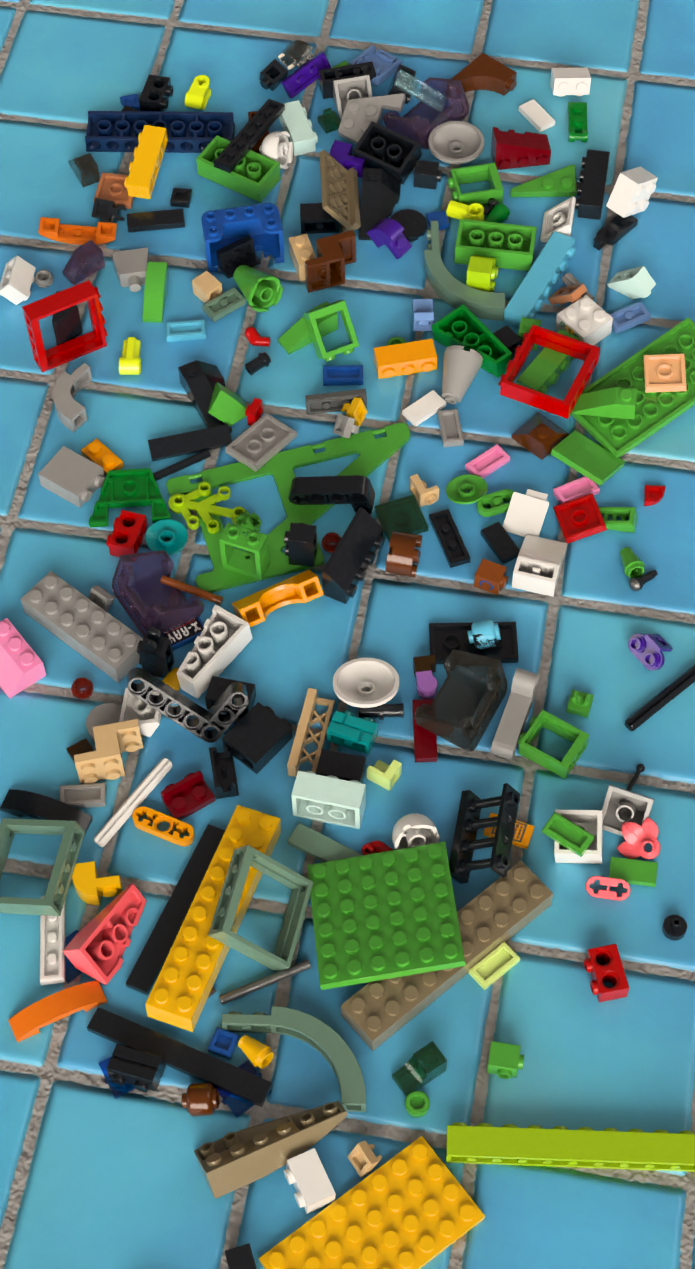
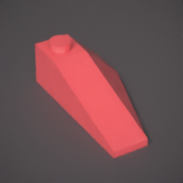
[62,884,147,985]

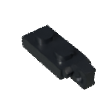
[593,214,638,250]

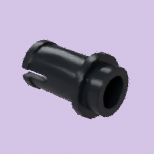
[244,352,271,375]

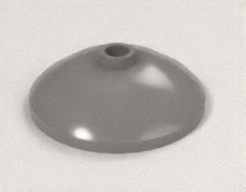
[428,121,484,164]

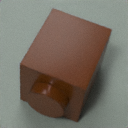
[474,559,509,595]

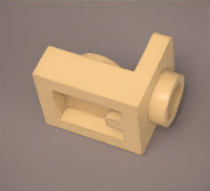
[409,474,439,507]

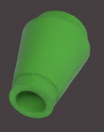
[620,547,645,578]

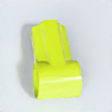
[446,200,484,221]
[119,337,141,375]

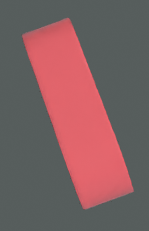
[586,876,631,901]

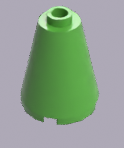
[233,265,283,312]

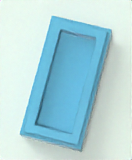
[166,320,206,342]

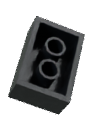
[353,121,422,184]

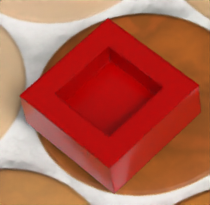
[245,398,263,426]

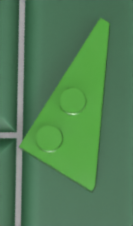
[510,165,577,197]

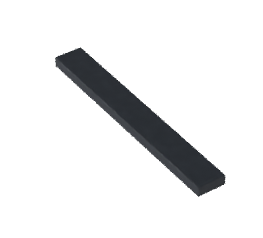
[125,824,225,995]
[87,1007,273,1107]

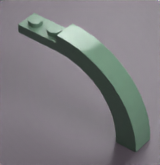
[424,221,506,321]
[222,1006,366,1112]

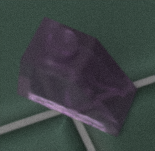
[62,240,105,285]

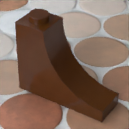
[448,53,517,98]

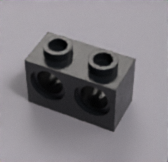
[139,74,173,112]

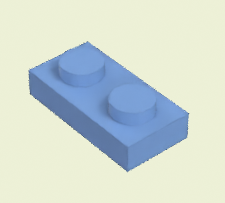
[609,302,651,334]

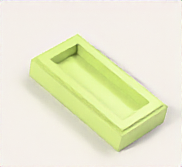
[468,941,520,990]

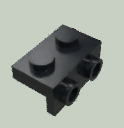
[216,235,261,278]

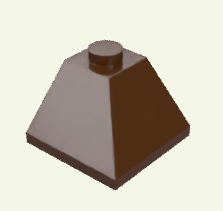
[511,412,569,460]

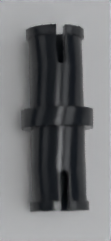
[359,703,404,720]

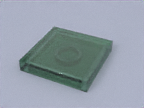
[375,494,428,542]

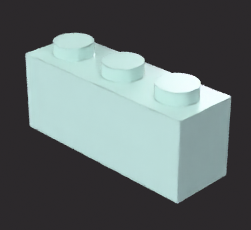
[279,100,318,156]

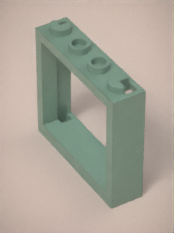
[0,818,85,916]
[208,845,313,972]

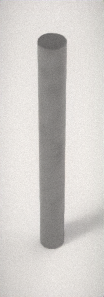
[219,959,311,1005]

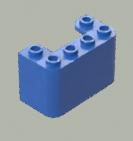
[201,203,285,272]

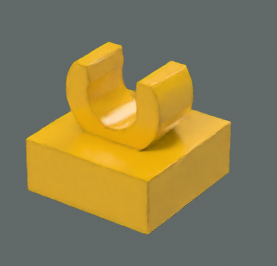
[341,397,368,426]

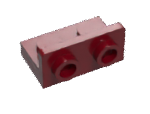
[161,771,215,820]

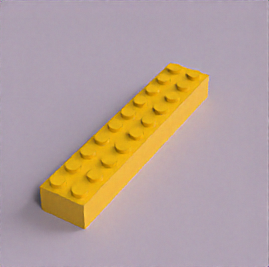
[146,805,281,1032]

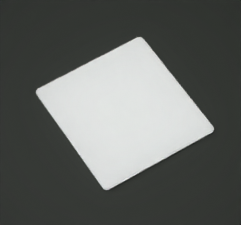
[502,492,549,537]

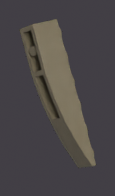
[194,1100,347,1199]

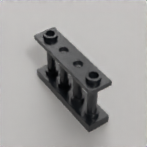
[449,783,520,884]

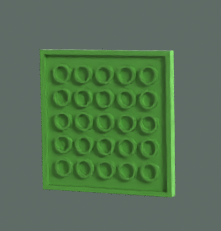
[307,842,466,990]

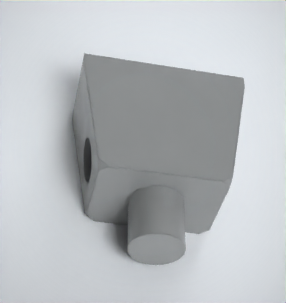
[111,247,150,292]

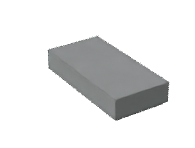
[437,409,464,448]
[60,783,106,808]

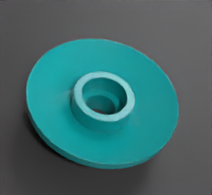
[145,519,188,556]

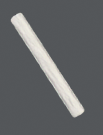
[94,758,173,847]

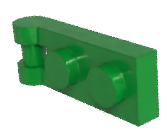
[568,102,588,142]

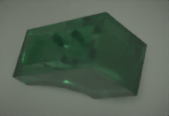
[392,1041,447,1097]

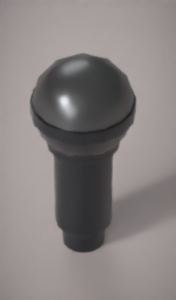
[629,570,658,591]

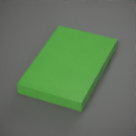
[551,430,625,486]

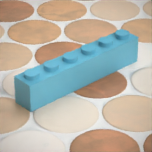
[503,231,576,329]

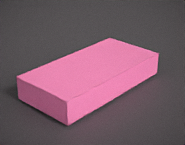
[465,444,510,478]
[553,476,600,504]

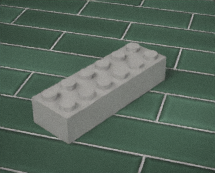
[21,571,143,683]

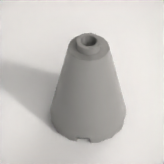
[442,345,483,404]

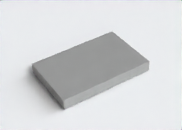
[225,413,297,472]

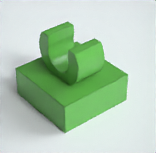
[566,690,594,718]

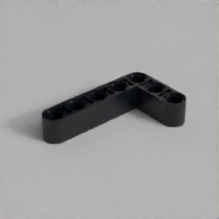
[127,668,248,743]

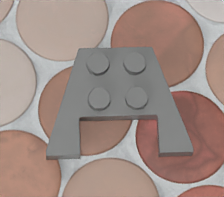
[338,93,406,145]

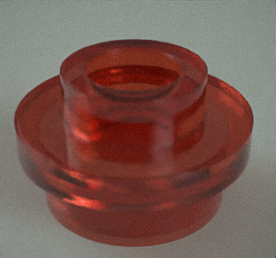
[322,532,341,553]
[71,678,94,699]

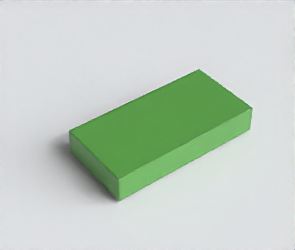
[542,812,594,857]
[609,857,658,887]

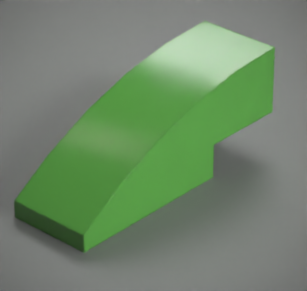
[143,262,168,323]

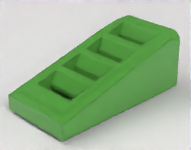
[599,507,638,533]

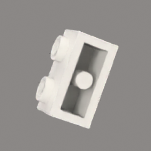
[550,67,591,97]
[0,255,36,305]
[284,1148,336,1214]

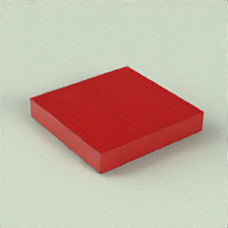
[553,493,607,543]

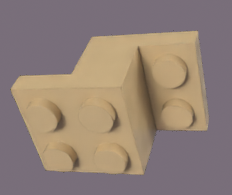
[74,719,143,784]

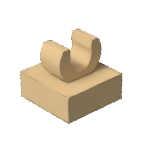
[347,1140,382,1177]

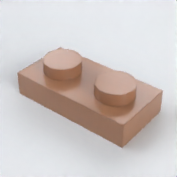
[548,284,587,305]

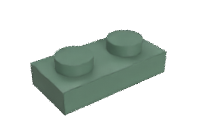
[202,287,246,322]

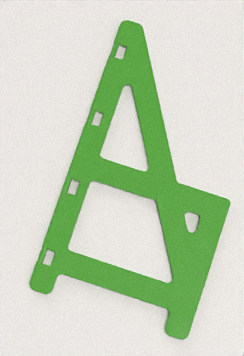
[166,423,411,593]

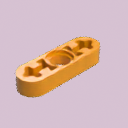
[132,806,195,847]

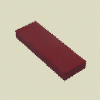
[412,699,437,762]

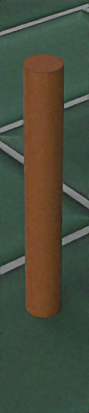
[160,575,223,605]

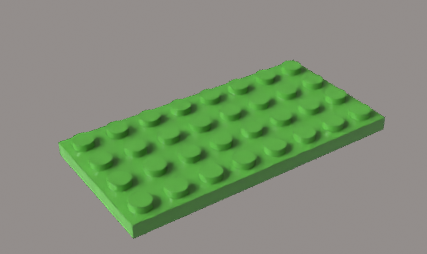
[570,317,695,458]

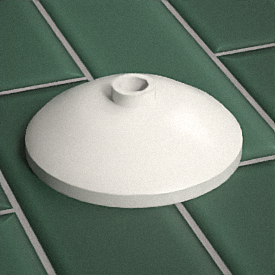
[333,658,399,708]

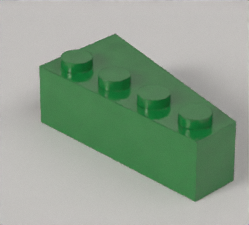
[432,304,513,378]

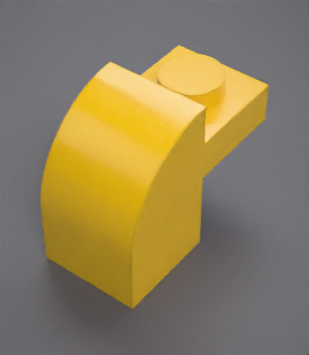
[72,861,122,905]

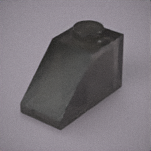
[68,153,100,187]

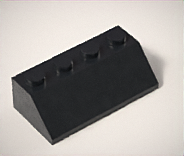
[322,507,385,604]

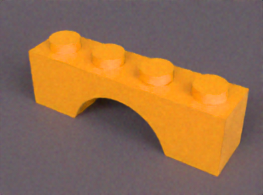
[232,570,324,627]

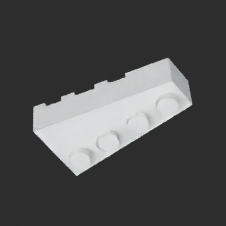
[176,604,253,699]

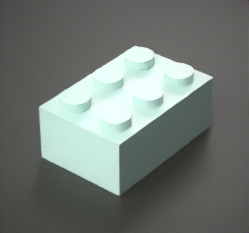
[291,771,366,829]

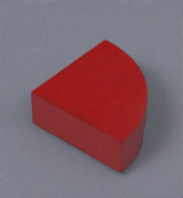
[644,485,666,506]

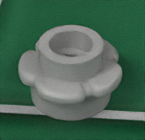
[34,270,53,288]

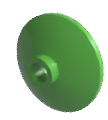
[446,474,488,504]

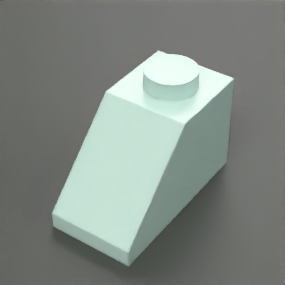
[607,266,656,299]

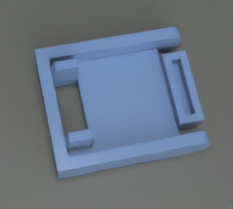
[349,45,403,86]

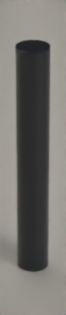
[153,449,211,481]

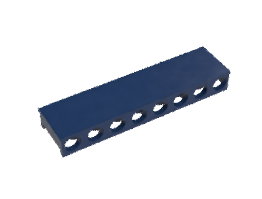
[85,111,235,153]

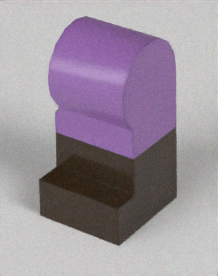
[413,655,437,700]

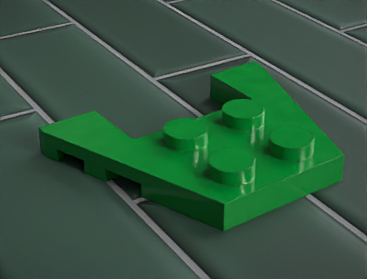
[89,468,171,527]

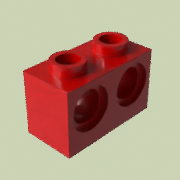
[106,510,148,561]
[584,944,629,1003]

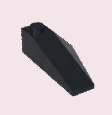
[359,168,401,241]
[178,360,232,433]

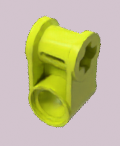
[185,75,212,110]

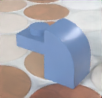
[412,299,434,331]

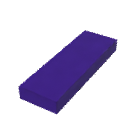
[281,52,331,98]

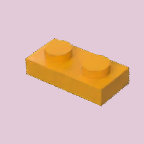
[81,438,124,476]

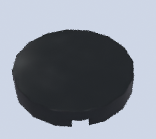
[391,209,427,242]

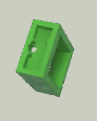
[448,163,503,206]
[303,300,359,362]
[219,523,270,580]
[517,709,590,779]

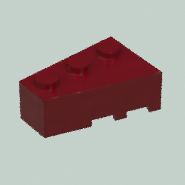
[491,127,551,170]

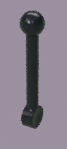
[626,764,645,791]

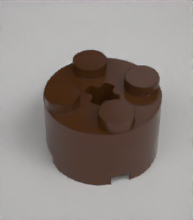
[386,531,423,578]

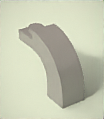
[53,363,92,433]

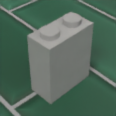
[38,446,105,508]

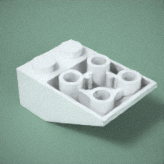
[512,534,568,597]

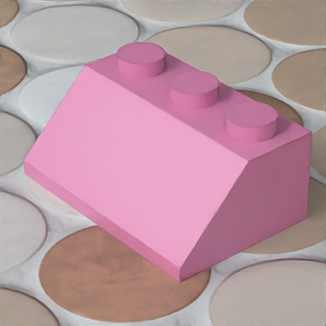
[0,618,46,699]

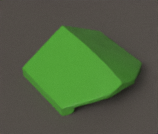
[208,382,247,426]

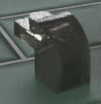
[278,40,314,70]

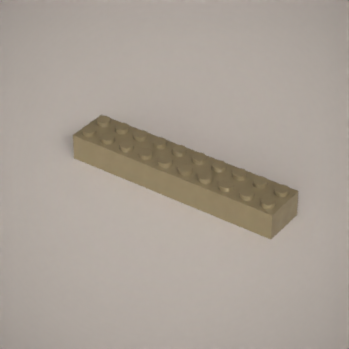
[341,861,553,1051]

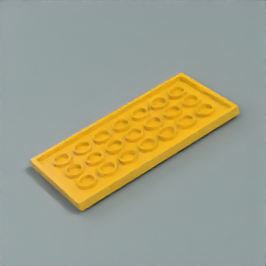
[258,1136,485,1269]

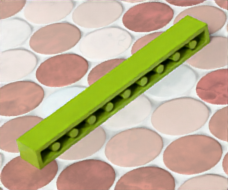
[446,1122,695,1172]

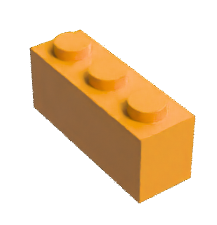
[374,339,437,379]

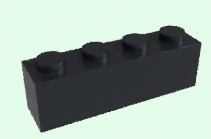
[575,149,610,220]

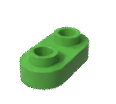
[477,489,514,517]

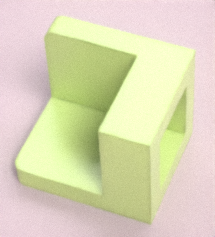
[367,760,402,791]

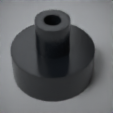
[662,915,687,941]

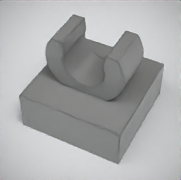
[333,413,360,438]
[89,585,115,612]

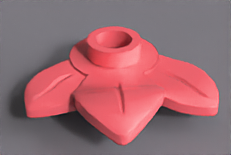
[617,817,661,859]

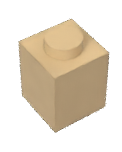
[192,271,223,303]

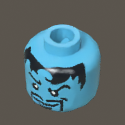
[468,619,501,649]

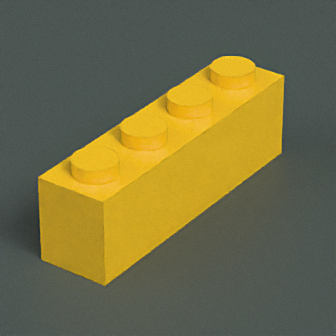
[124,125,168,199]

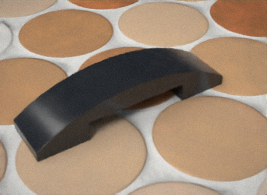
[0,789,93,838]

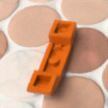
[38,217,117,245]
[8,980,107,1043]

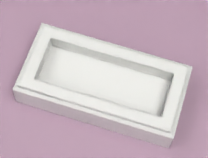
[518,99,555,132]
[402,390,446,427]

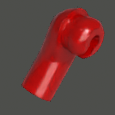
[245,327,271,347]
[361,840,394,855]

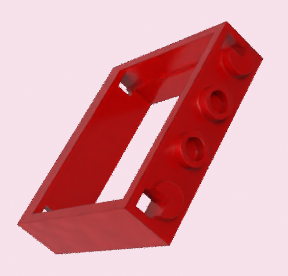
[22,280,108,373]
[498,325,600,419]

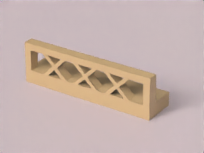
[287,688,335,777]

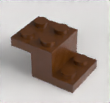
[305,230,356,293]

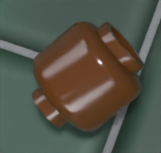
[182,1082,219,1117]

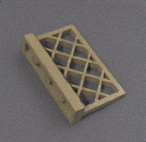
[320,150,361,232]

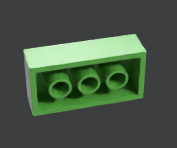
[196,135,281,203]
[454,219,537,271]

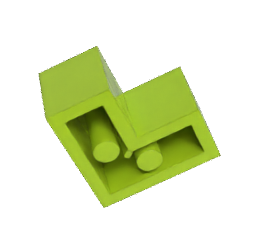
[466,255,499,293]

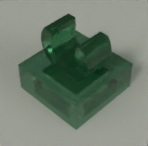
[318,108,341,134]

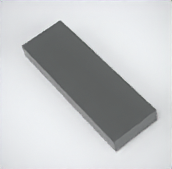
[305,389,367,415]

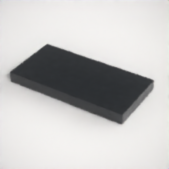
[429,622,518,664]

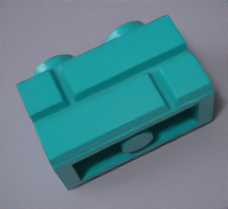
[327,711,378,754]

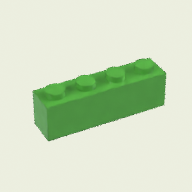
[516,329,581,394]

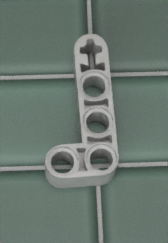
[490,668,539,760]

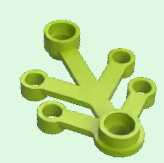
[168,482,246,534]

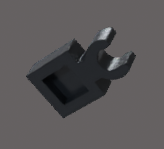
[91,198,127,221]

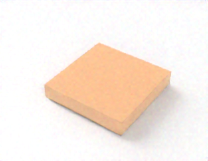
[643,354,687,393]

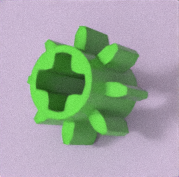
[235,510,261,535]

